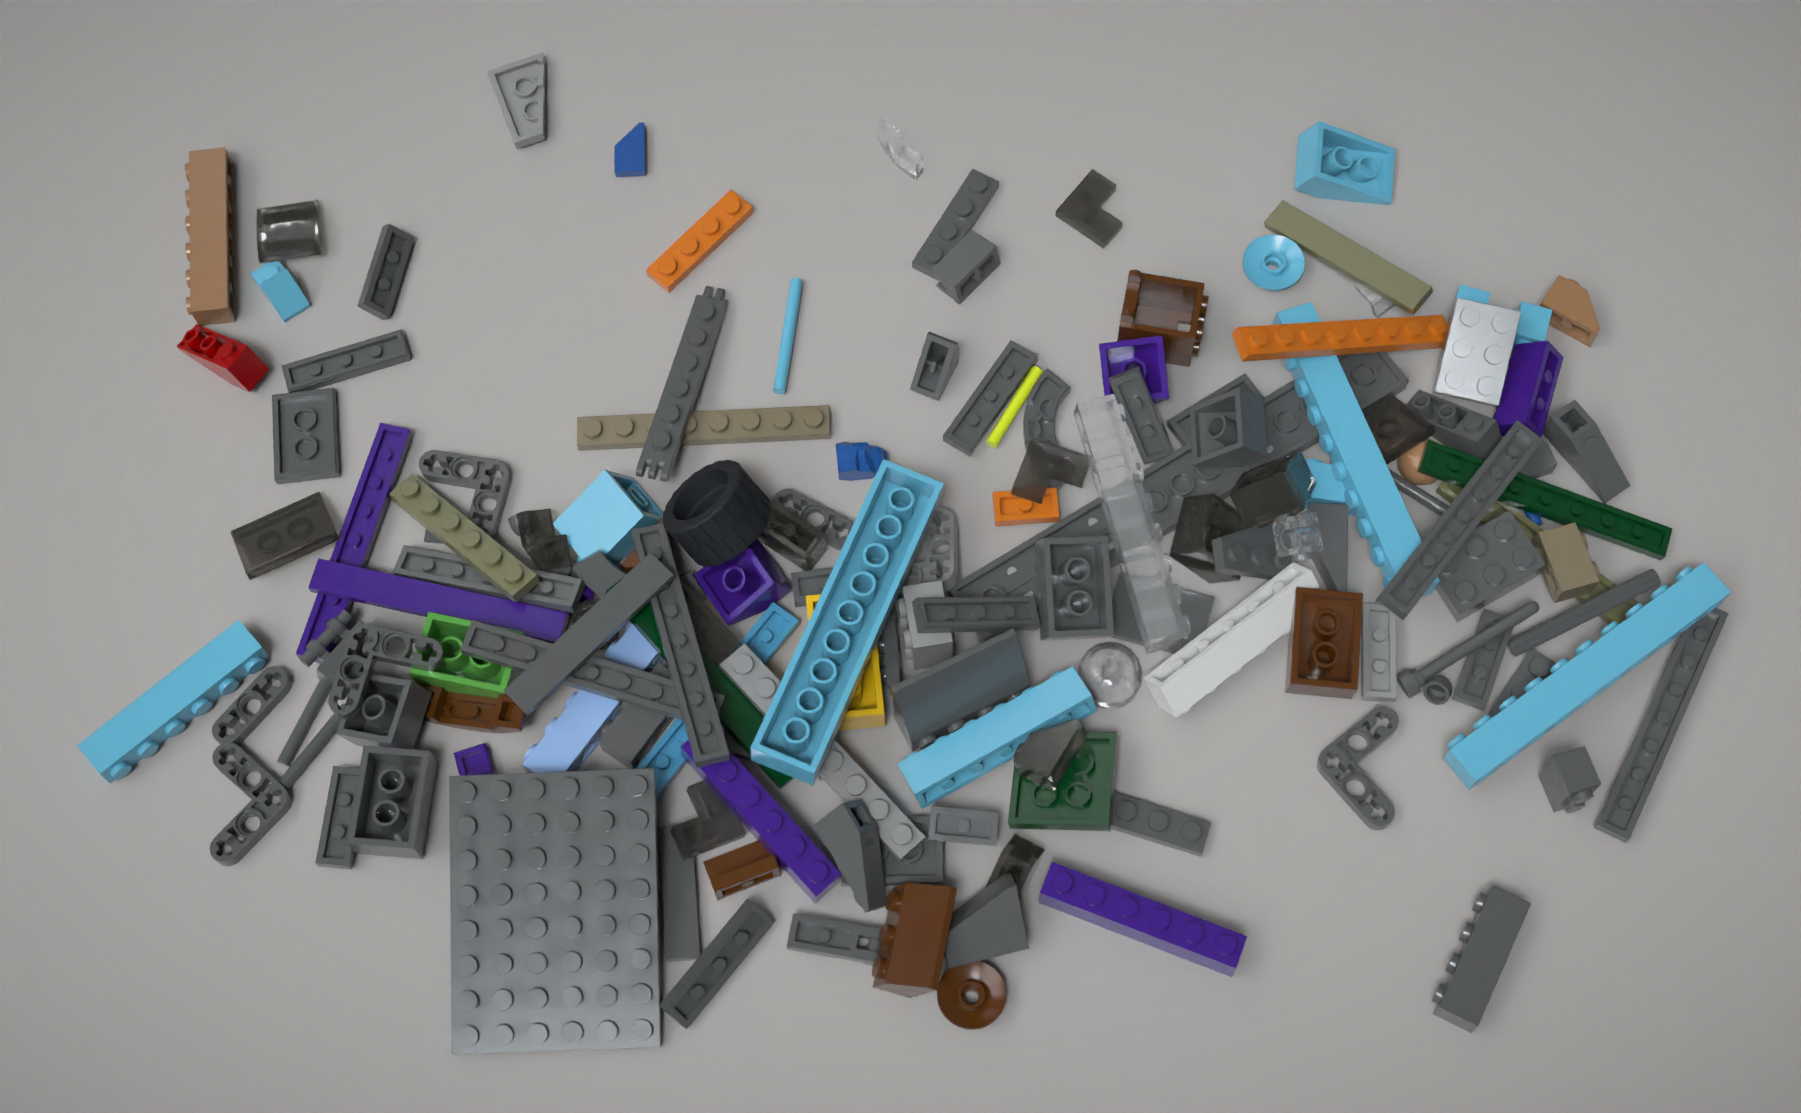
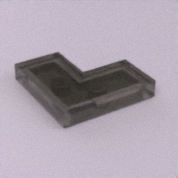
[1055,169,1123,249]
[1011,438,1093,504]
[670,781,746,860]

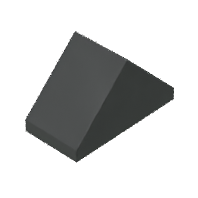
[910,332,958,401]

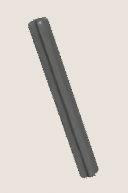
[1507,569,1661,657]

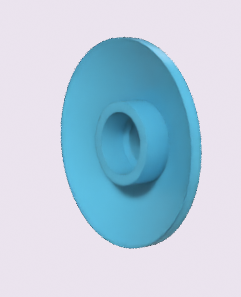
[1242,234,1305,291]

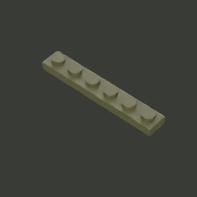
[389,474,540,603]

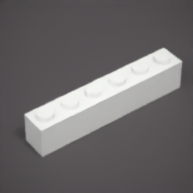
[1144,562,1320,718]

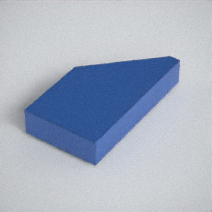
[614,122,646,177]

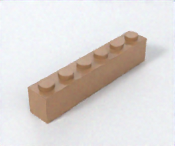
[185,147,236,326]

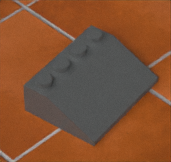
[892,628,1031,752]

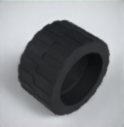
[662,460,772,567]

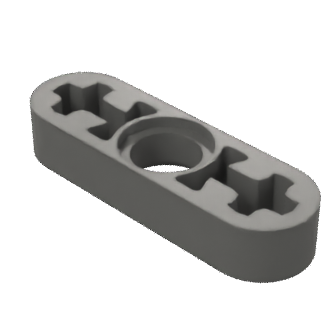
[773,489,854,550]
[212,666,292,746]

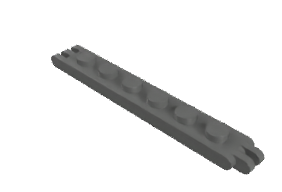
[636,286,728,482]

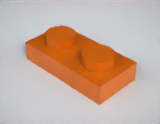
[992,487,1060,526]

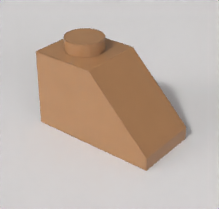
[1540,275,1601,347]

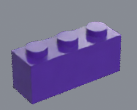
[1493,341,1564,438]

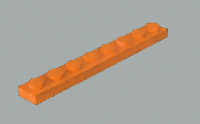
[1232,314,1448,362]

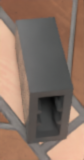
[944,873,1029,968]

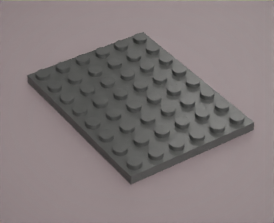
[449,768,662,1055]

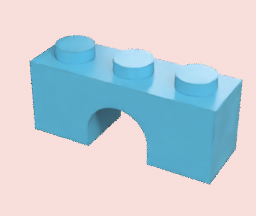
[1447,284,1552,349]

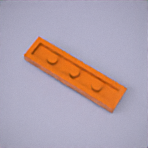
[646,190,754,293]

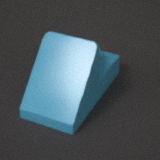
[250,258,311,323]

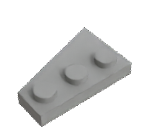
[487,52,545,149]

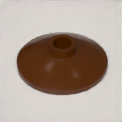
[937,961,1006,1030]

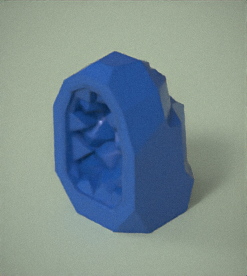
[836,442,887,481]

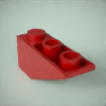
[176,324,269,392]

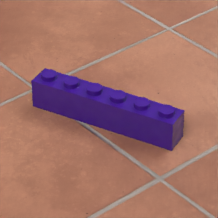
[680,740,842,904]
[1038,862,1248,977]

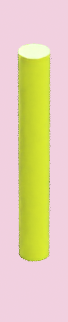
[986,366,1043,448]

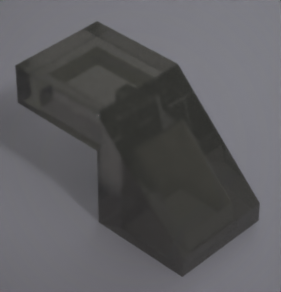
[516,509,572,571]

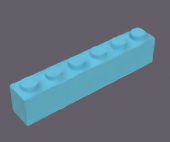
[77,620,270,784]
[898,666,1097,809]

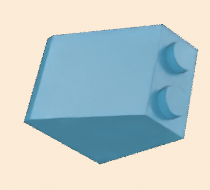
[553,470,663,565]

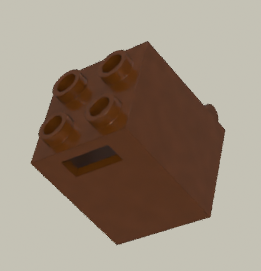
[1117,270,1209,367]

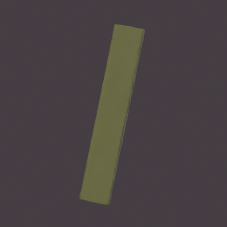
[1264,200,1433,315]

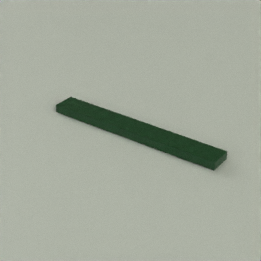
[1417,440,1672,561]
[606,575,794,790]

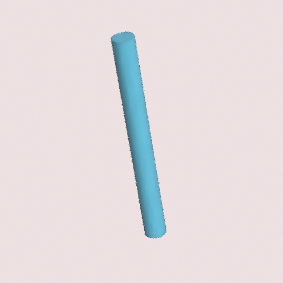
[773,278,803,394]

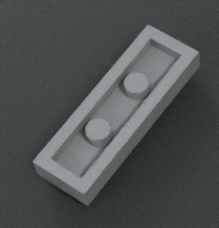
[1361,603,1397,702]

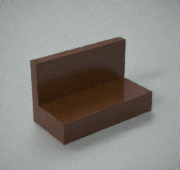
[703,841,781,900]

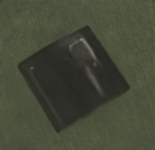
[256,200,322,263]

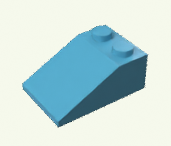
[1294,121,1395,205]

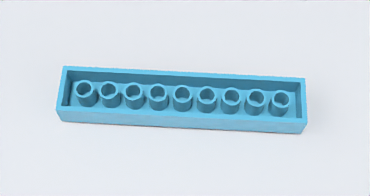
[751,459,944,786]

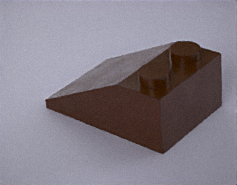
[1285,587,1363,699]

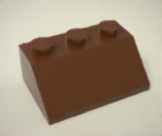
[872,883,957,998]

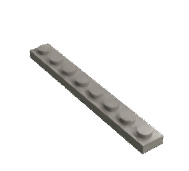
[719,643,925,862]

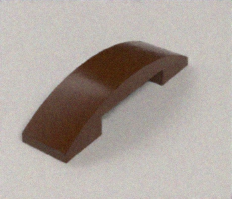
[418,684,527,733]

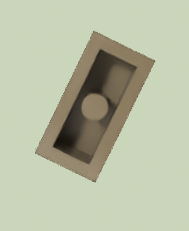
[1532,522,1600,603]

